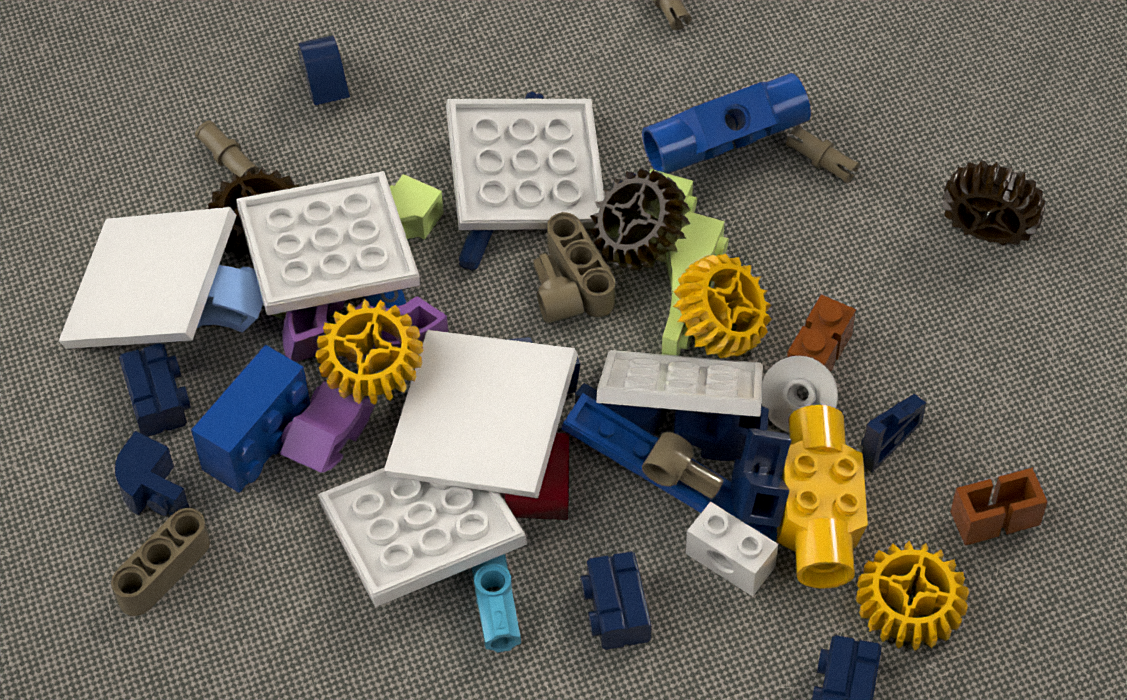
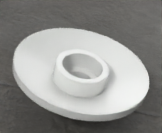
[762,356,838,432]

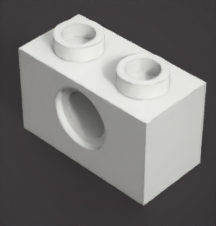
[686,502,778,597]

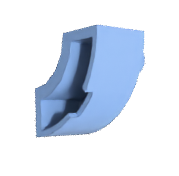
[197,265,264,333]

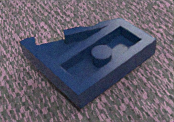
[861,394,926,473]

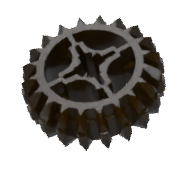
[942,160,1046,246]
[208,167,300,260]
[590,168,691,272]

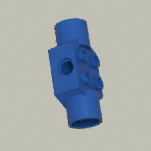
[642,73,811,174]

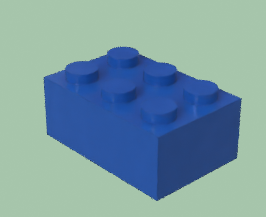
[191,345,310,493]

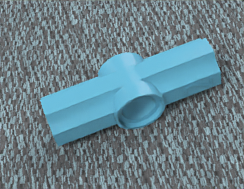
[472,554,521,653]

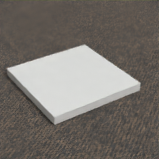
[446,99,605,230]
[236,171,420,315]
[59,207,237,349]
[384,330,578,498]
[596,350,763,417]
[318,468,527,607]

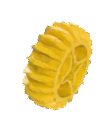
[673,254,772,358]
[316,299,424,405]
[856,540,969,651]

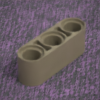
[547,212,615,317]
[111,508,210,616]

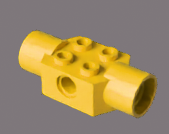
[777,405,868,588]

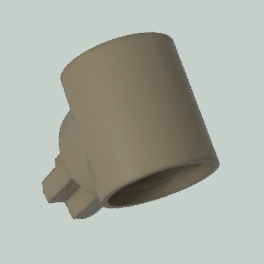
[533,253,584,324]
[642,432,723,498]

